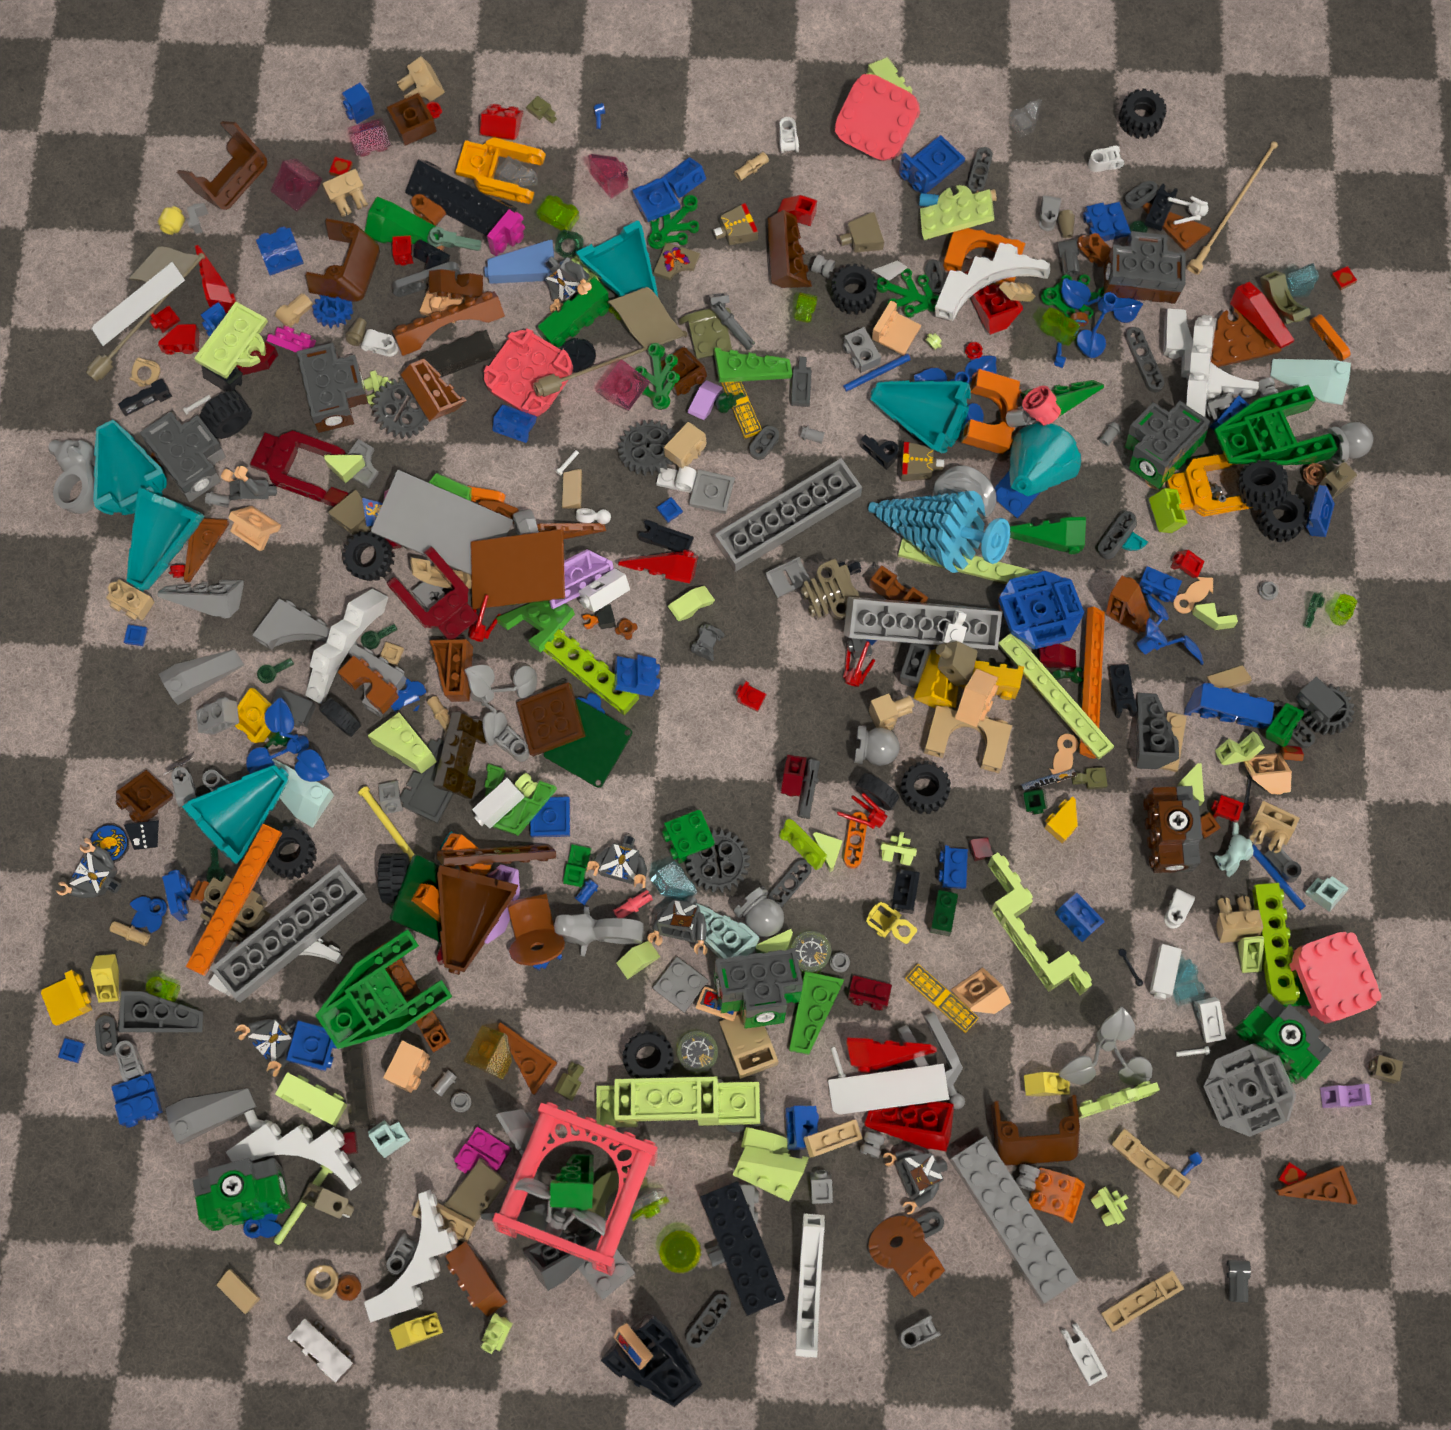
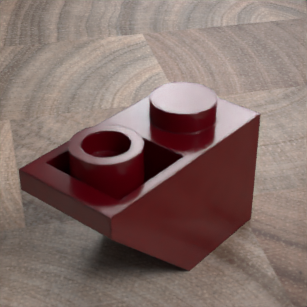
[236,341,278,375]

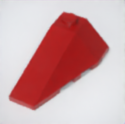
[195,245,237,313]
[963,270,1023,335]
[1230,281,1294,349]
[618,550,698,584]
[847,1038,937,1073]
[865,1101,954,1151]

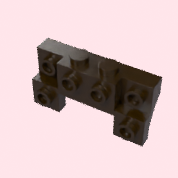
[433,712,486,799]

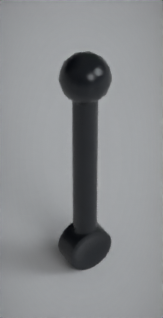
[1242,773,1252,811]
[1118,949,1143,987]

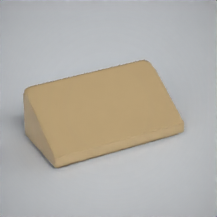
[562,469,582,508]
[1207,666,1252,689]
[217,1269,261,1314]

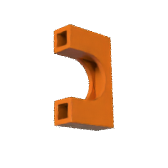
[943,228,1026,285]
[961,369,1021,454]
[411,833,491,923]

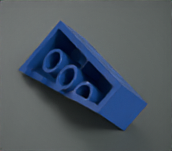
[1184,683,1274,729]

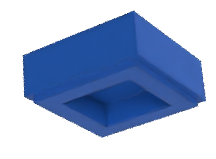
[657,497,683,523]
[124,624,148,646]
[58,1038,85,1063]

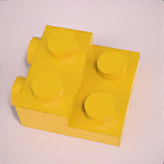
[234,688,272,743]

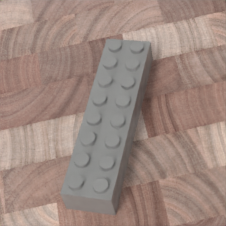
[715,458,862,572]
[844,597,1002,650]
[210,865,367,1003]
[950,1136,1079,1304]

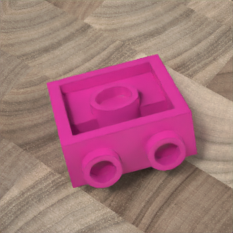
[487,209,525,256]
[266,325,316,353]
[454,1127,512,1174]

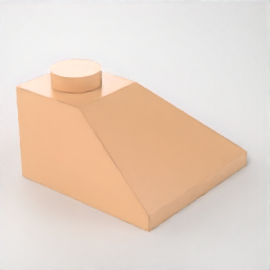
[1243,753,1292,795]
[951,968,1011,1014]

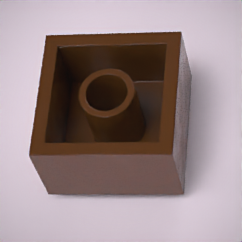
[387,93,437,146]

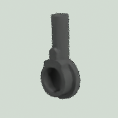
[1210,483,1226,502]

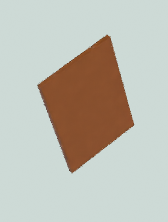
[471,529,565,610]

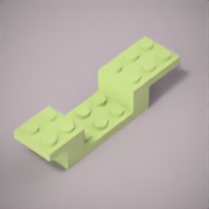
[988,853,1092,995]
[596,1077,760,1128]

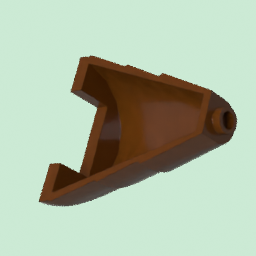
[437,865,518,975]

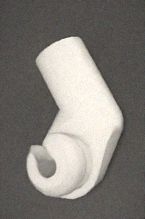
[244,1110,270,1131]

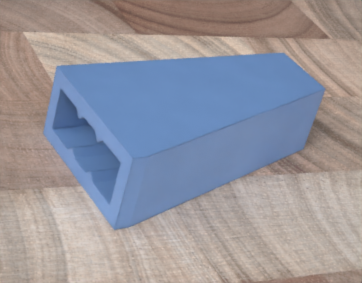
[484,240,554,284]

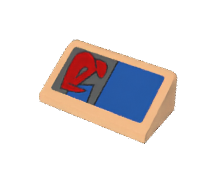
[696,987,738,1021]
[614,1323,653,1370]

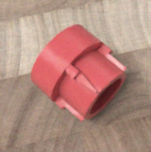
[1022,386,1061,426]

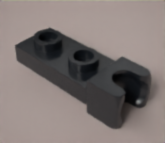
[1144,184,1178,231]
[118,379,172,416]
[639,520,694,552]
[1109,664,1137,718]

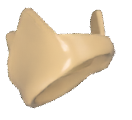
[129,358,160,387]
[305,1265,339,1300]

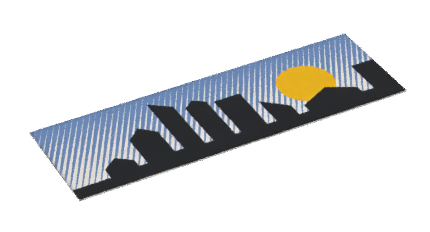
[1021,769,1077,791]

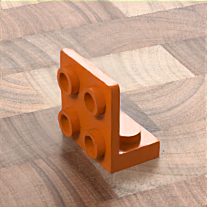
[1029,1168,1085,1223]

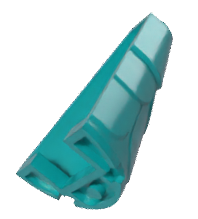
[576,220,658,298]
[871,380,971,453]
[93,420,167,515]
[1009,422,1081,496]
[126,488,205,592]
[182,765,289,865]

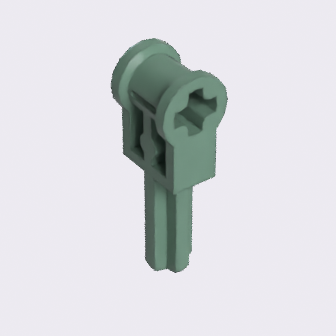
[427,227,481,251]

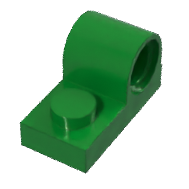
[1266,703,1304,748]

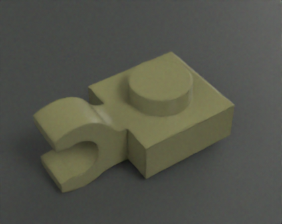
[526,96,557,124]
[1072,767,1108,789]
[554,1062,584,1101]

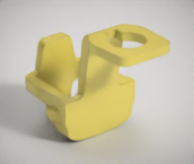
[866,902,917,944]

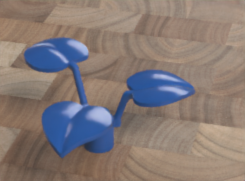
[1061,278,1143,358]
[914,356,996,431]
[1137,594,1204,665]
[246,698,329,782]

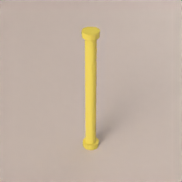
[358,786,415,862]

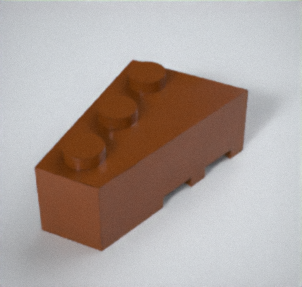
[401,359,467,422]
[1106,575,1150,634]
[430,639,473,702]
[445,1241,508,1317]

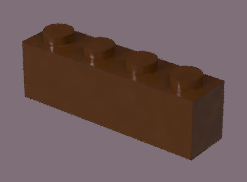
[768,210,812,288]

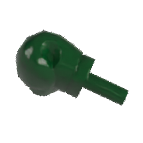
[715,392,744,413]
[263,731,292,749]

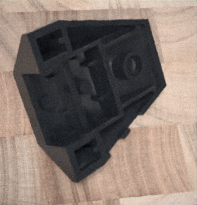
[601,1314,702,1407]

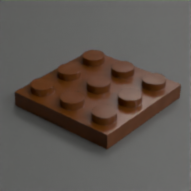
[516,682,586,757]

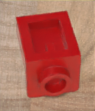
[393,236,413,266]
[149,306,180,333]
[1170,549,1205,578]
[736,681,767,712]
[1211,795,1244,823]

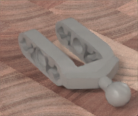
[897,1012,965,1109]

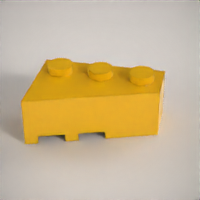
[913,649,958,709]
[959,661,1024,700]

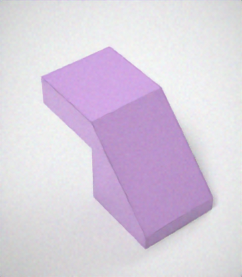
[688,380,723,420]
[1320,1084,1372,1108]

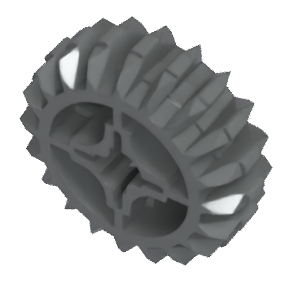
[1301,684,1355,735]

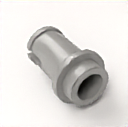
[1099,422,1121,447]
[800,426,825,444]
[205,491,230,508]
[432,1070,457,1097]

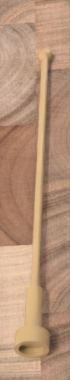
[1187,142,1278,275]

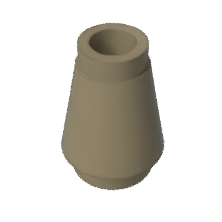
[1057,210,1075,238]
[346,318,367,346]

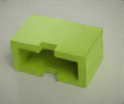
[1149,488,1188,533]

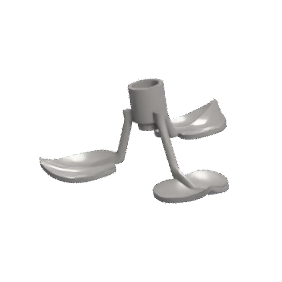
[465,665,537,746]
[1059,1006,1152,1086]
[514,1178,606,1238]

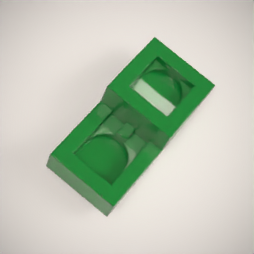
[563,844,592,887]

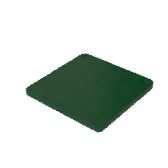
[544,699,633,788]
[390,855,442,943]

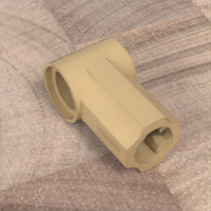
[275,293,313,327]

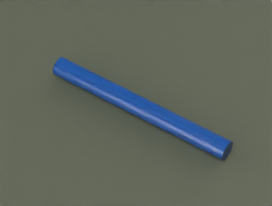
[843,354,911,392]
[1252,845,1306,911]

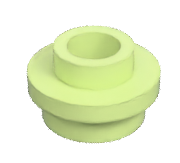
[925,333,942,350]

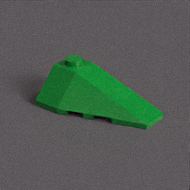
[365,197,439,245]
[1021,380,1104,417]
[1010,517,1086,554]

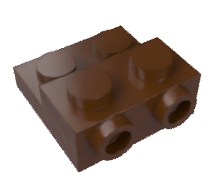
[661,346,707,396]
[115,770,173,823]

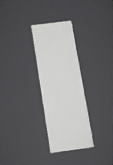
[92,262,185,346]
[828,1064,949,1115]

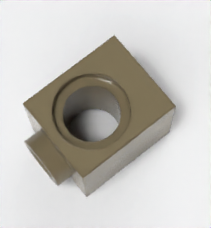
[1368,1055,1403,1084]

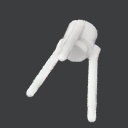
[1168,196,1208,225]

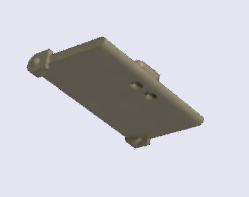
[443,1158,508,1223]

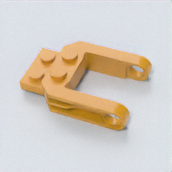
[456,137,546,204]
[1166,454,1253,517]

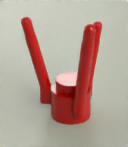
[468,595,501,642]
[843,641,875,687]
[837,793,888,829]

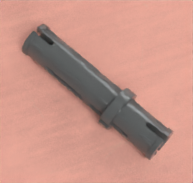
[711,301,755,350]
[798,759,820,819]

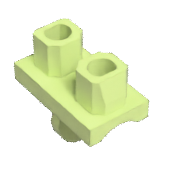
[363,370,391,406]
[881,831,917,866]
[1091,1187,1128,1226]
[481,1313,513,1354]

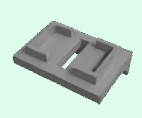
[765,557,810,598]

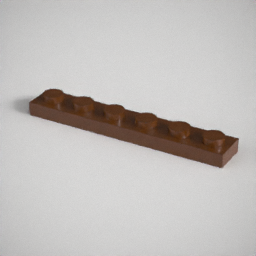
[437,844,556,868]

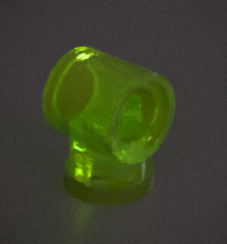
[794,292,818,323]
[1330,594,1357,626]
[146,977,180,1002]

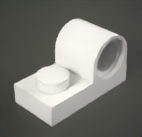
[656,466,697,493]
[1194,997,1226,1043]

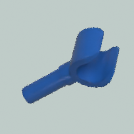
[594,103,605,129]
[1054,343,1066,368]
[1181,1152,1202,1176]

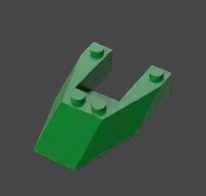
[1214,384,1338,465]
[315,929,453,1049]

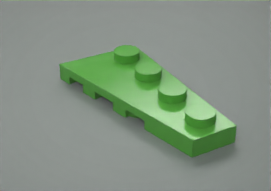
[714,348,793,382]
[789,972,844,1055]

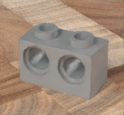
[843,327,881,373]
[196,697,239,735]

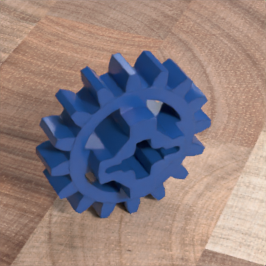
[312,295,353,328]

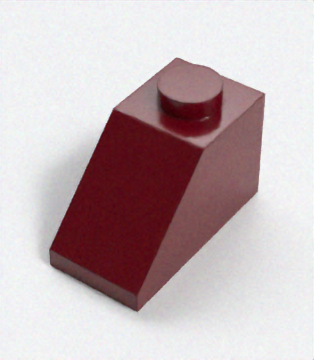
[1038,643,1076,669]
[781,755,806,797]

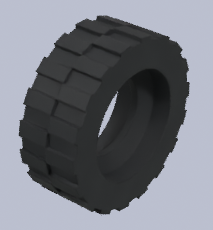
[319,698,362,737]
[855,773,900,811]

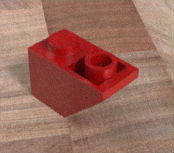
[777,195,817,227]
[158,324,200,355]

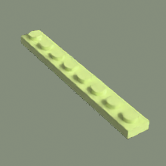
[898,538,1038,584]
[998,633,1114,760]

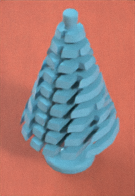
[868,491,1010,573]

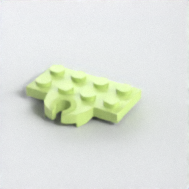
[920,185,994,240]
[194,302,268,379]
[1077,1081,1160,1119]

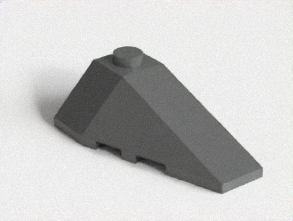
[117,991,203,1032]
[481,1204,567,1235]
[523,1225,601,1291]

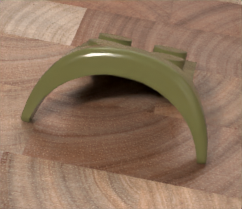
[678,307,732,359]

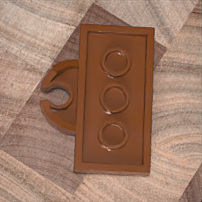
[1211,308,1282,367]

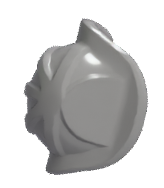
[933,466,997,521]

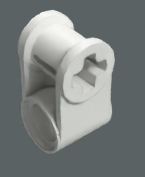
[779,117,799,153]
[1088,146,1124,172]
[361,329,398,357]
[1164,888,1195,929]

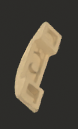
[410,558,472,589]
[1112,1129,1191,1198]
[1101,1270,1184,1332]

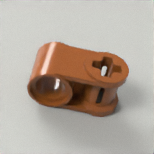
[411,194,446,226]
[1077,233,1111,267]

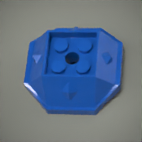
[998,571,1085,649]

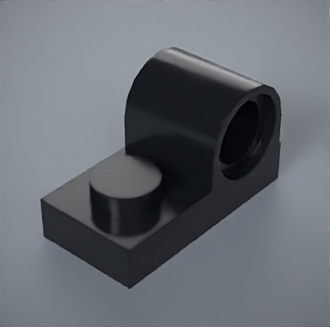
[413,239,451,270]
[860,434,899,470]

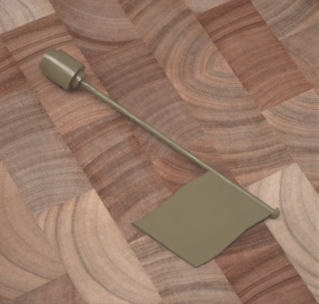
[86,247,205,382]
[533,287,688,397]

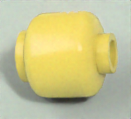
[158,206,185,235]

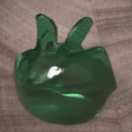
[555,229,584,259]

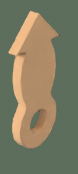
[1173,577,1213,614]
[1049,734,1078,783]

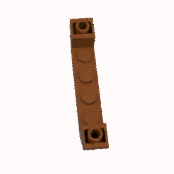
[372,940,451,1053]

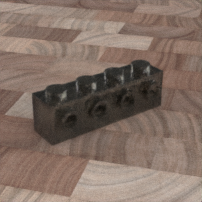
[418,330,496,378]
[342,1043,377,1129]

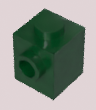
[1023,789,1048,815]

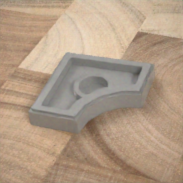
[347,439,379,488]

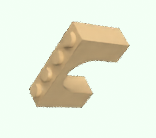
[924,706,1012,773]

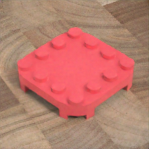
[835,74,920,161]
[484,328,573,417]
[1289,932,1381,1024]

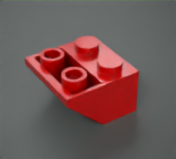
[480,104,523,140]

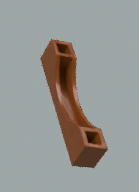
[392,291,505,356]

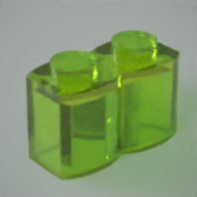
[537,195,579,234]
[1039,307,1080,346]

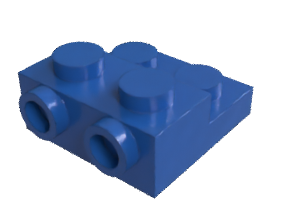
[632,177,680,222]
[1083,202,1131,242]
[256,227,304,276]
[1306,485,1335,537]
[615,655,660,697]
[162,870,193,922]
[286,1021,337,1072]
[111,1073,163,1128]

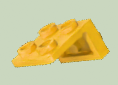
[41,970,92,1026]

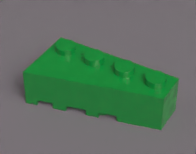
[537,276,610,347]
[550,1154,594,1211]

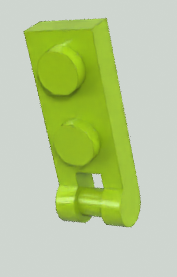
[779,819,828,870]

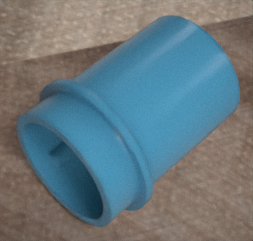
[919,193,939,207]

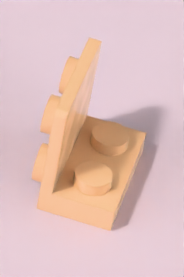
[872,301,921,355]

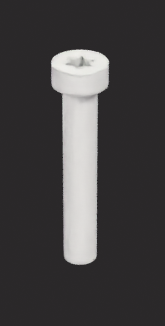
[182,395,211,415]
[555,450,579,476]
[1176,1046,1210,1057]
[831,1047,846,1078]

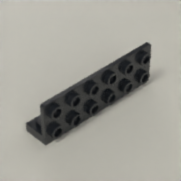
[405,159,517,236]
[700,1181,785,1317]

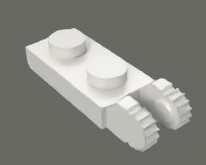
[1061,1323,1108,1386]

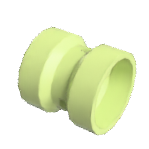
[514,773,538,799]

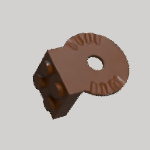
[508,894,565,965]
[869,1216,946,1298]

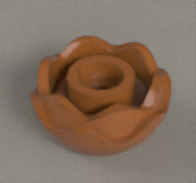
[335,1274,362,1301]

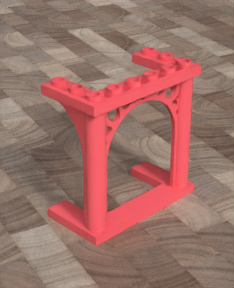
[492,1102,658,1276]

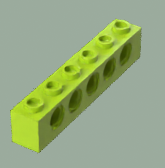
[543,629,639,716]
[1252,883,1300,1005]

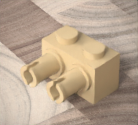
[397,57,445,101]
[323,169,368,217]
[664,422,707,470]
[106,579,155,621]
[869,694,914,730]
[1250,801,1300,853]
[1216,896,1263,943]

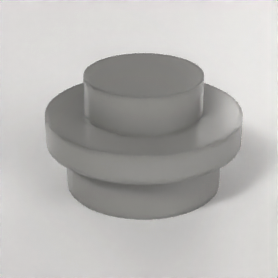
[1259,582,1278,600]
[830,952,850,973]
[451,1092,471,1112]

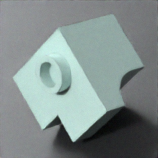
[1305,876,1348,912]
[368,1120,410,1158]

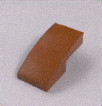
[478,501,519,524]
[189,880,209,904]

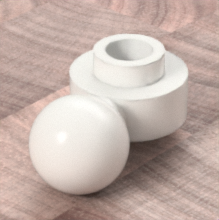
[576,508,611,524]

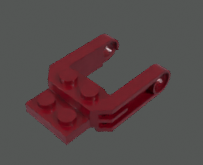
[250,430,346,502]
[387,546,479,640]

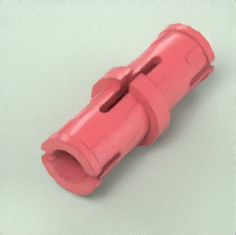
[613,889,653,918]

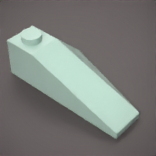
[1270,359,1351,405]
[272,759,334,828]
[696,903,759,959]

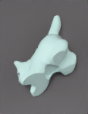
[1214,822,1254,877]

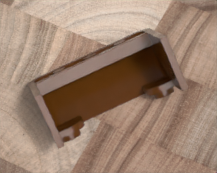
[176,121,267,210]
[306,218,380,302]
[991,1095,1080,1166]

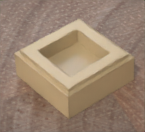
[380,642,404,666]

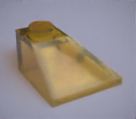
[463,1026,512,1080]

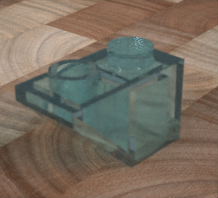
[1286,263,1319,298]
[651,861,698,901]
[1173,959,1205,1007]

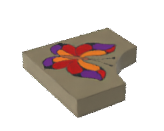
[653,243,700,281]

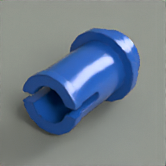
[575,879,599,906]

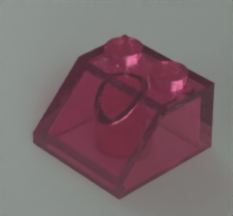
[348,118,391,157]
[588,154,629,199]
[271,159,322,212]
[596,359,650,411]

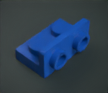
[662,157,706,198]
[201,302,226,337]
[493,404,537,443]
[1139,566,1182,602]
[939,845,968,889]
[1055,893,1105,942]

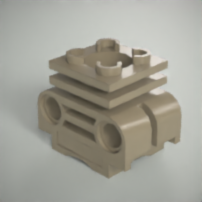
[800,558,860,620]
[200,875,271,943]

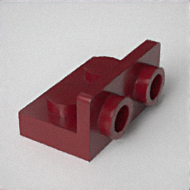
[848,975,892,1011]

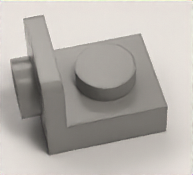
[1206,392,1233,420]
[379,781,403,814]
[810,1170,833,1204]

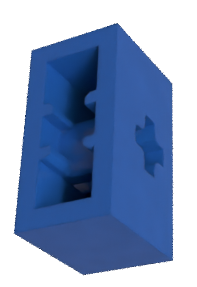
[342,83,375,124]
[785,1106,819,1150]

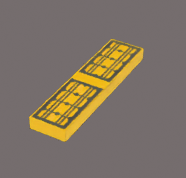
[721,381,762,439]
[905,964,979,1033]

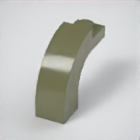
[1260,271,1311,325]
[587,1169,648,1220]

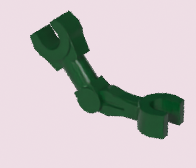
[1050,667,1084,684]

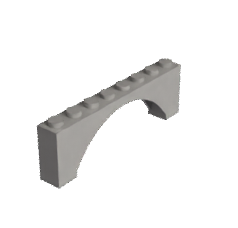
[253,598,406,717]

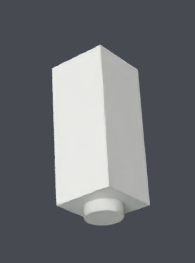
[579,568,630,612]
[472,778,525,828]
[1149,944,1182,1000]

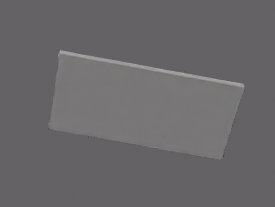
[371,470,513,575]

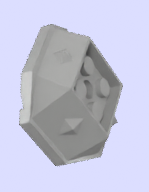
[1204,1044,1296,1137]

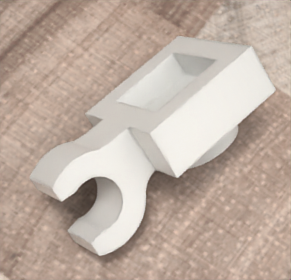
[942,610,967,643]

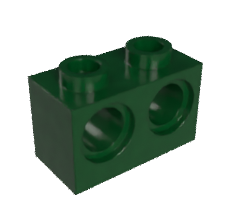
[930,890,958,937]

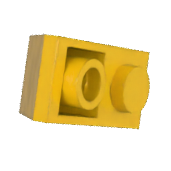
[1045,796,1078,844]

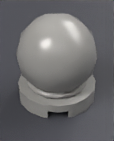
[1324,422,1373,465]
[854,725,900,766]
[734,886,784,938]

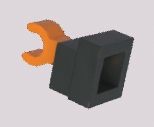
[582,604,616,630]

